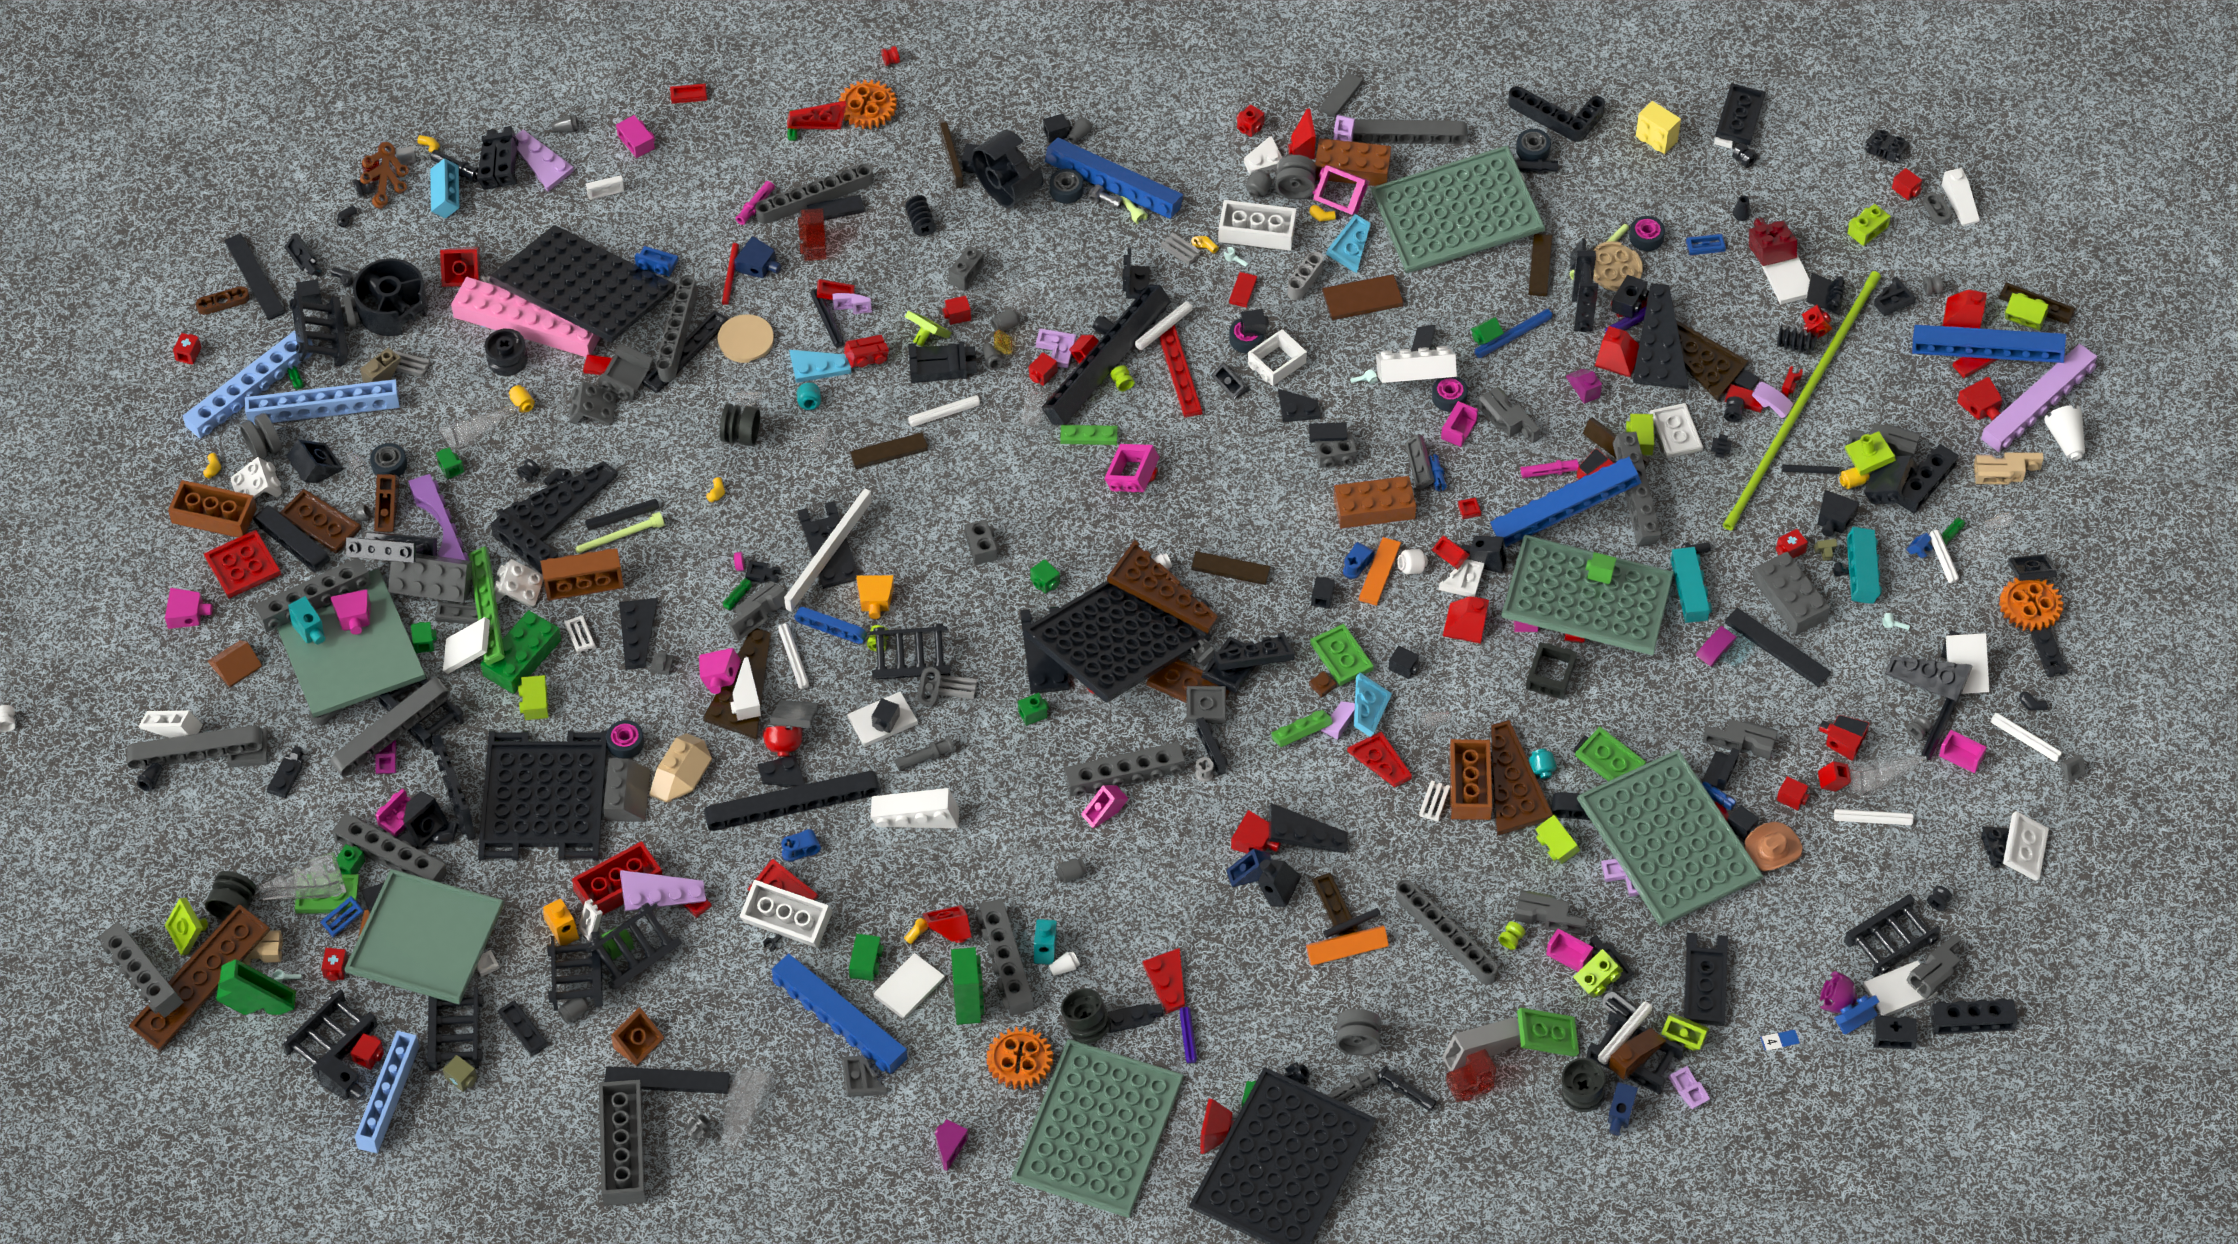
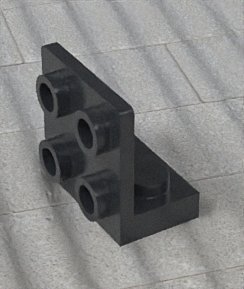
[1122,248,1150,299]

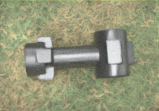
[1088,185,1123,209]

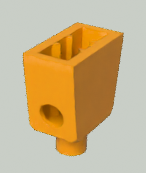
[857,575,894,619]
[543,899,579,945]

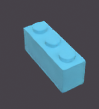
[430,158,459,218]

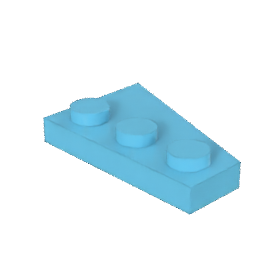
[1326,214,1371,273]
[789,350,851,383]
[1354,673,1392,737]

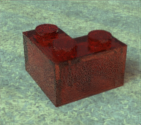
[798,208,826,261]
[1446,1049,1496,1102]

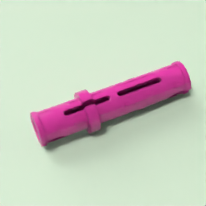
[735,181,775,225]
[1520,459,1579,479]

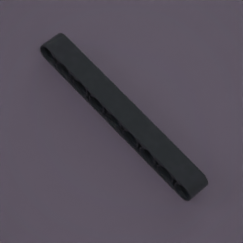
[704,771,881,831]

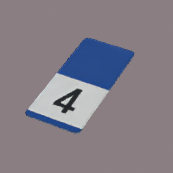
[1760,1030,1800,1051]

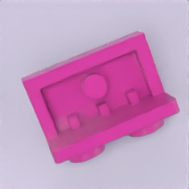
[376,788,411,837]

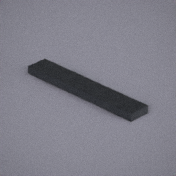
[224,233,285,320]
[642,310,729,393]
[1725,608,1831,687]
[604,1066,730,1094]

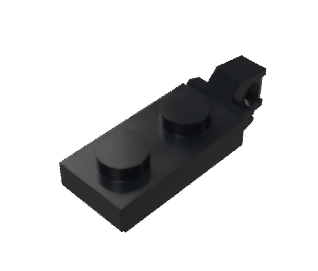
[284,233,323,277]
[267,746,304,798]
[1589,935,1634,987]
[1108,1003,1163,1033]

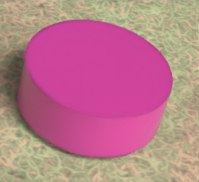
[734,552,745,571]

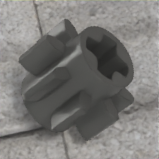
[686,1114,711,1140]

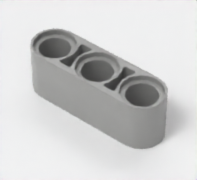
[1287,252,1323,300]

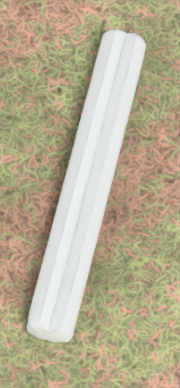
[1135,301,1192,350]
[908,395,980,427]
[778,623,809,689]
[1991,713,2062,761]
[1834,809,1914,825]
[1598,1001,1652,1064]

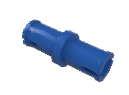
[1428,454,1447,491]

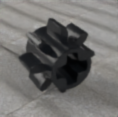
[1711,434,1732,458]
[1284,1062,1310,1085]

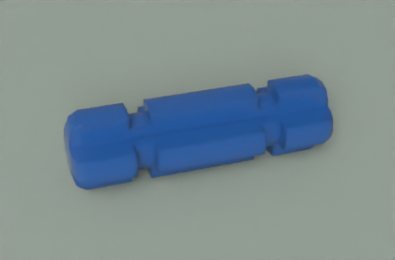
[1702,782,1736,810]

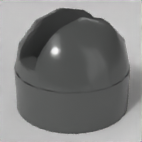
[355,504,372,521]

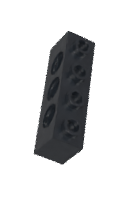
[1897,444,1959,514]
[490,512,559,575]
[1930,998,2018,1035]

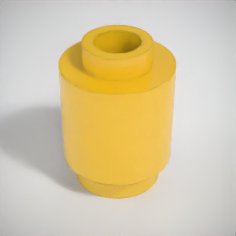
[509,385,535,413]
[1839,467,1870,489]

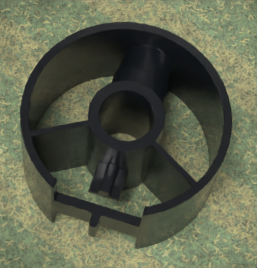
[971,130,1043,208]
[353,258,428,336]

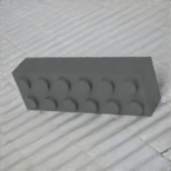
[598,1080,646,1206]

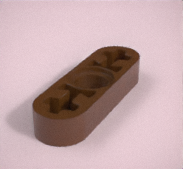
[196,286,250,315]

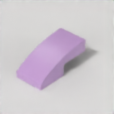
[1333,115,1355,142]
[832,293,872,314]
[1752,382,1794,418]
[1668,1066,1710,1109]

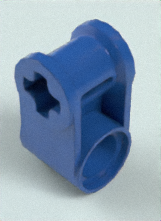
[1343,542,1375,579]
[781,829,821,862]

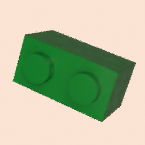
[849,933,884,981]

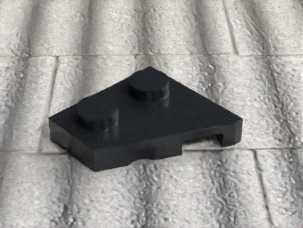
[1874,277,1916,316]
[1278,389,1320,422]
[757,755,805,788]

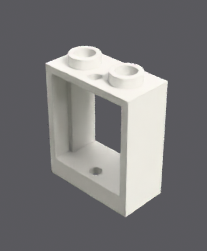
[1248,329,1307,386]

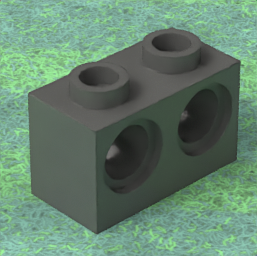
[949,246,984,291]
[1314,434,1357,468]
[964,519,1000,565]

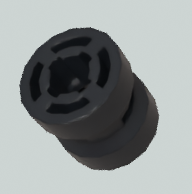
[1732,143,1758,168]
[1724,396,1745,423]

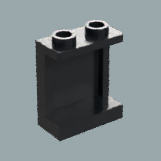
[1864,455,1919,505]

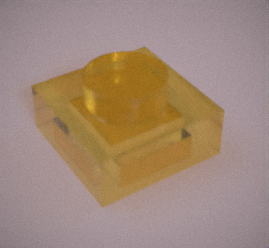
[994,330,1012,355]

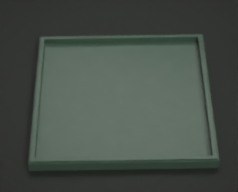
[345,869,504,1005]

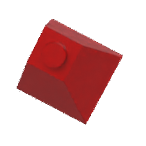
[1288,109,1316,159]
[440,247,480,287]
[1942,289,1987,328]
[1595,326,1639,378]
[1443,596,1489,644]
[922,905,972,943]
[1200,1098,1234,1154]

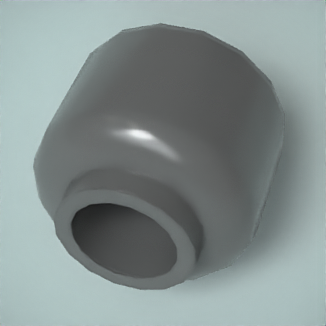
[1246,170,1272,198]

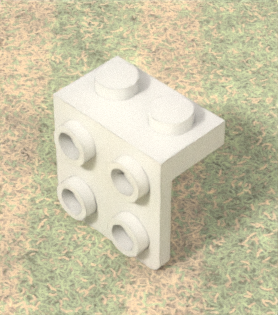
[231,457,283,499]
[494,559,544,607]

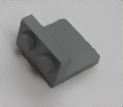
[568,381,616,425]

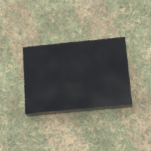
[1201,636,1257,694]

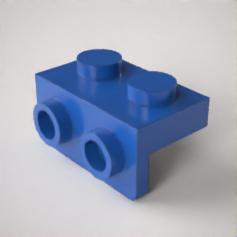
[634,246,678,277]
[1834,994,1880,1035]

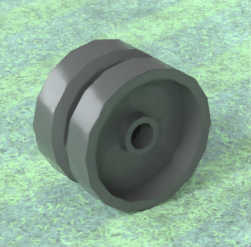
[1275,155,1317,200]
[239,413,282,459]
[1336,1009,1382,1056]

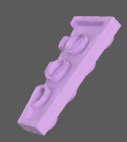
[515,130,574,192]
[620,870,706,911]

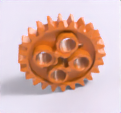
[839,79,897,129]
[1999,578,2063,631]
[986,1027,1053,1090]

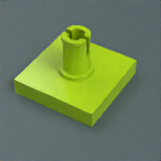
[905,310,952,347]
[1844,431,1896,476]
[165,898,208,955]

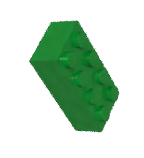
[480,610,561,694]
[951,947,985,1025]

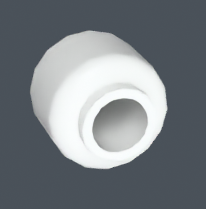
[1398,549,1428,575]

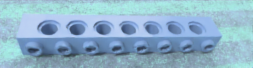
[183,331,313,439]
[245,379,400,425]

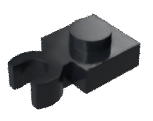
[745,560,781,583]

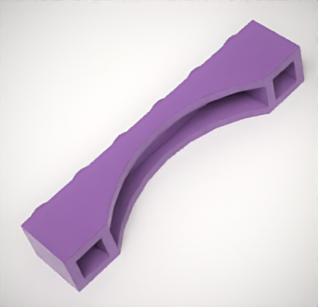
[408,474,469,561]

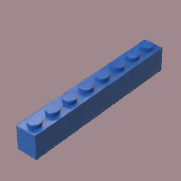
[1045,138,1183,219]
[1912,325,2066,363]
[1490,457,1641,547]
[771,953,908,1075]

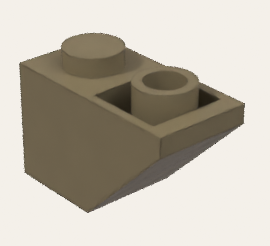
[360,347,401,383]

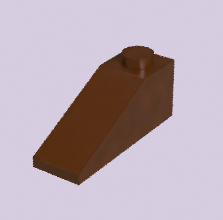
[374,474,400,532]
[1609,1028,1666,1080]

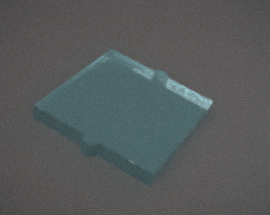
[1720,628,1755,668]

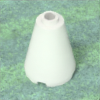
[2044,405,2085,460]

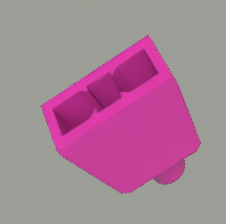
[165,588,213,629]
[331,589,371,635]
[699,648,741,694]

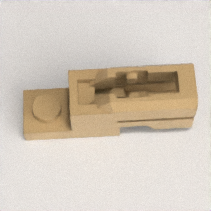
[1974,453,2043,484]
[242,930,283,965]

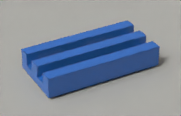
[1686,234,1726,256]
[320,896,364,938]

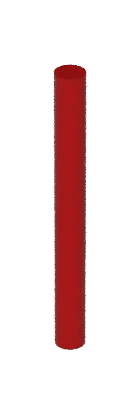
[721,243,739,305]

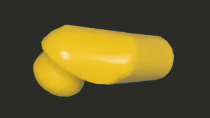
[418,135,440,153]
[1309,205,1336,222]
[1191,236,1219,254]
[203,453,221,479]
[706,477,725,503]
[904,918,928,944]

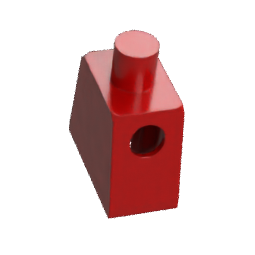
[1957,377,2002,421]
[1231,810,1281,853]

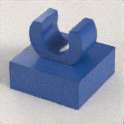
[1906,533,1933,558]

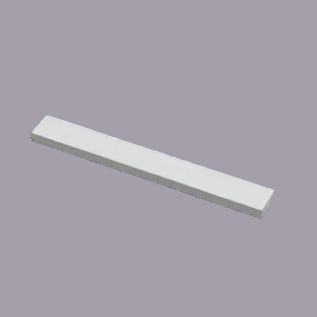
[784,489,872,612]

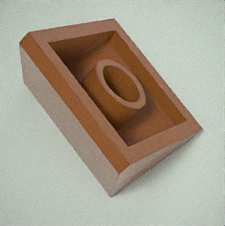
[208,640,262,687]
[611,1007,664,1066]

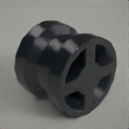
[352,176,373,197]
[517,459,541,483]
[1927,886,1952,911]

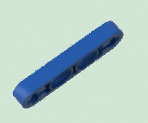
[794,607,867,644]

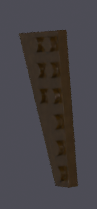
[1676,320,1749,402]
[703,628,771,740]

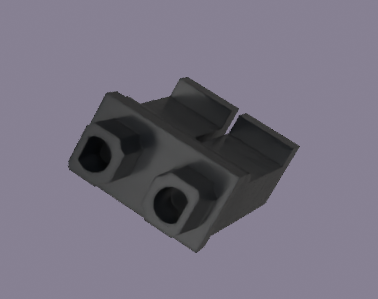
[477,126,519,190]
[908,341,977,383]

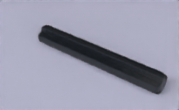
[811,288,844,348]
[585,499,659,530]
[1921,698,1956,761]

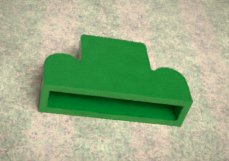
[216,959,296,1015]

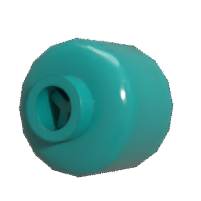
[796,382,821,410]
[1529,748,1557,779]

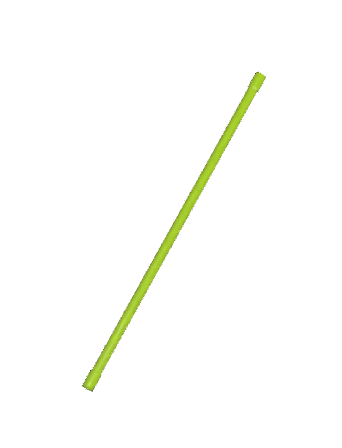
[1723,271,1881,531]

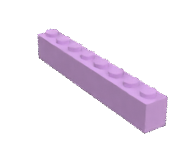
[1981,344,2097,452]

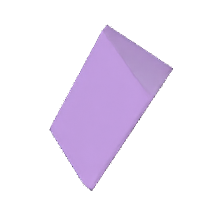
[1321,701,1355,740]

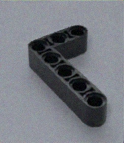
[1508,86,1605,142]

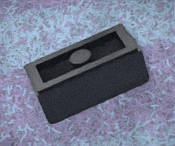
[1570,238,1586,270]
[1411,325,1436,352]
[1210,362,1251,400]

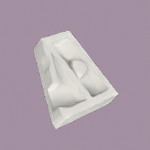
[1244,136,1282,174]
[1439,559,1484,597]

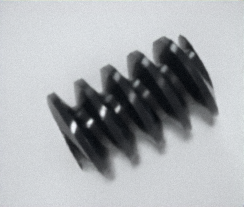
[905,195,936,236]
[1777,324,1818,355]

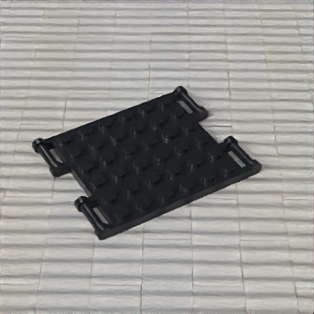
[478,730,607,861]

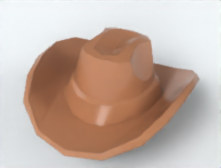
[1744,821,1803,871]

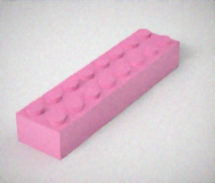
[451,277,601,357]

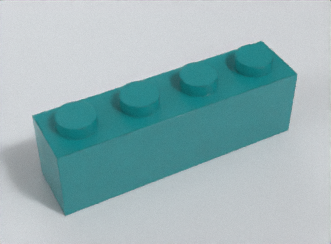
[1846,527,1882,604]
[1670,547,1712,623]

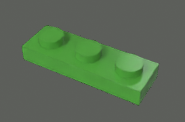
[1060,425,1118,445]
[1271,710,1333,747]

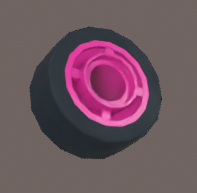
[1629,216,1665,251]
[1229,319,1264,354]
[1432,377,1468,412]
[606,720,645,759]

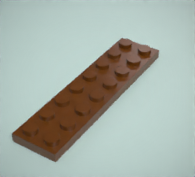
[129,904,270,1052]

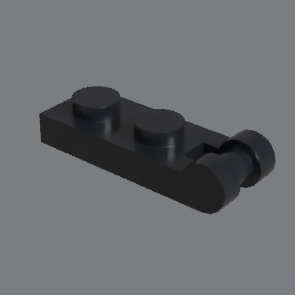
[2031,628,2068,677]

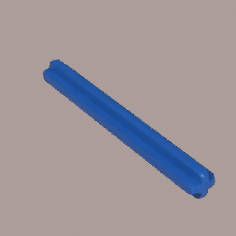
[1474,309,1553,358]

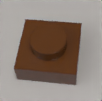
[1309,671,1337,697]

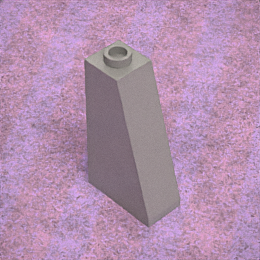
[1442,1017,1521,1074]

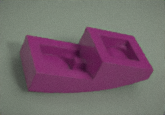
[1696,626,1737,667]
[375,740,397,775]

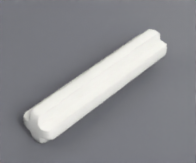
[1929,530,1959,583]

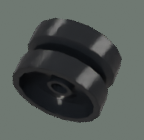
[484,328,528,376]

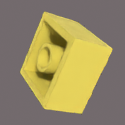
[1636,101,1681,154]

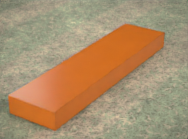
[1359,537,1401,606]
[1306,926,1389,966]

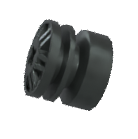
[719,403,761,447]
[204,871,257,920]
[1060,988,1111,1043]
[1562,1058,1605,1112]

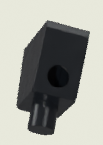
[1817,490,1860,537]
[1461,536,1507,574]
[1258,859,1301,907]
[319,1055,366,1101]

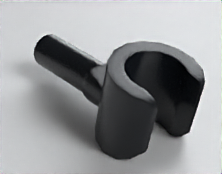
[1832,562,1849,577]
[763,934,782,952]

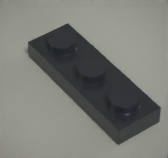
[1196,717,1228,776]

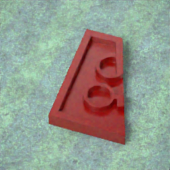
[787,101,846,130]
[1347,732,1412,787]
[747,858,819,901]
[1142,948,1185,1014]

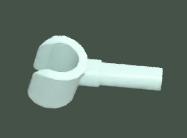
[1224,247,1248,267]
[1350,370,1378,384]
[1882,613,1910,630]
[271,969,302,983]

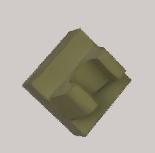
[1814,539,1837,561]

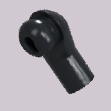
[331,267,353,287]
[543,469,572,487]
[1681,542,1711,554]

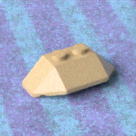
[649,733,712,803]

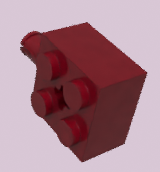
[1749,217,1797,266]

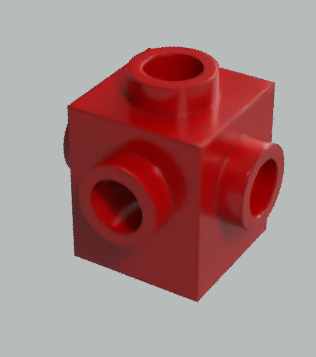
[1236,104,1265,137]
[1801,305,1832,339]

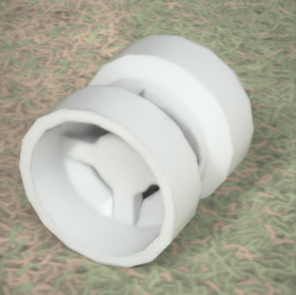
[0,705,16,732]

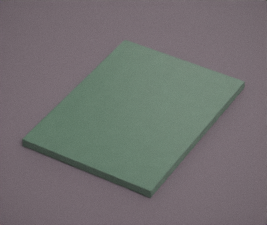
[1370,145,1545,274]
[1501,535,1674,655]
[277,568,426,718]
[1577,749,1763,927]
[1011,1039,1184,1218]

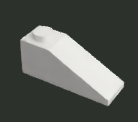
[1942,168,1980,226]
[730,657,761,720]
[139,710,202,738]

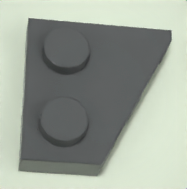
[842,1056,887,1097]

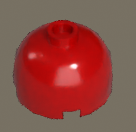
[763,726,803,757]

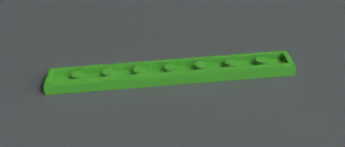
[469,546,505,666]

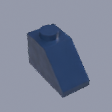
[1226,849,1272,887]

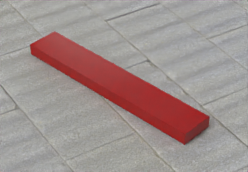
[1158,324,1202,418]

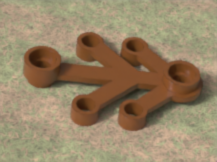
[360,142,409,209]

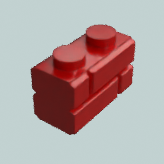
[844,335,889,368]

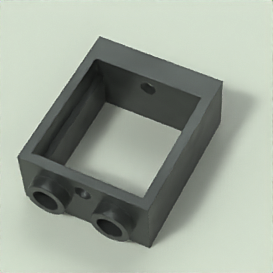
[1526,642,1577,699]

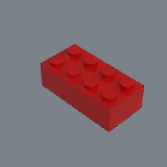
[572,841,663,916]

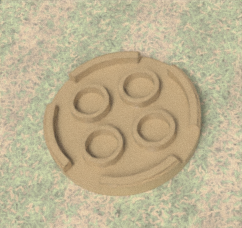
[1593,241,1643,291]
[718,314,774,363]

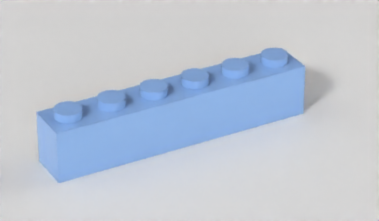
[355,1031,419,1154]

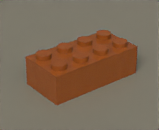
[1315,138,1391,186]
[1333,476,1416,529]
[168,480,257,538]
[541,548,624,601]
[1449,739,1492,820]

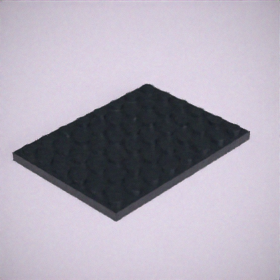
[489,225,676,343]
[1022,581,1211,703]
[1189,1067,1376,1244]

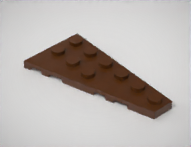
[1107,540,1218,633]
[1491,720,1553,836]

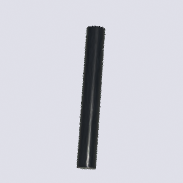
[1781,464,1839,474]
[1323,908,1381,939]

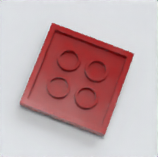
[203,530,281,599]

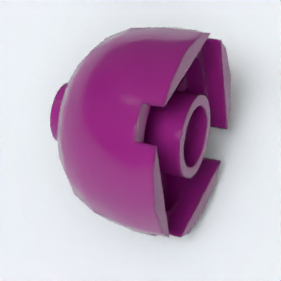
[1819,971,1857,1013]

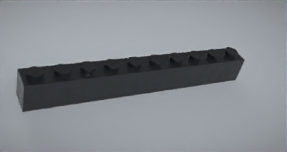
[1041,285,1171,425]

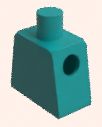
[288,596,325,645]
[1034,919,1058,965]

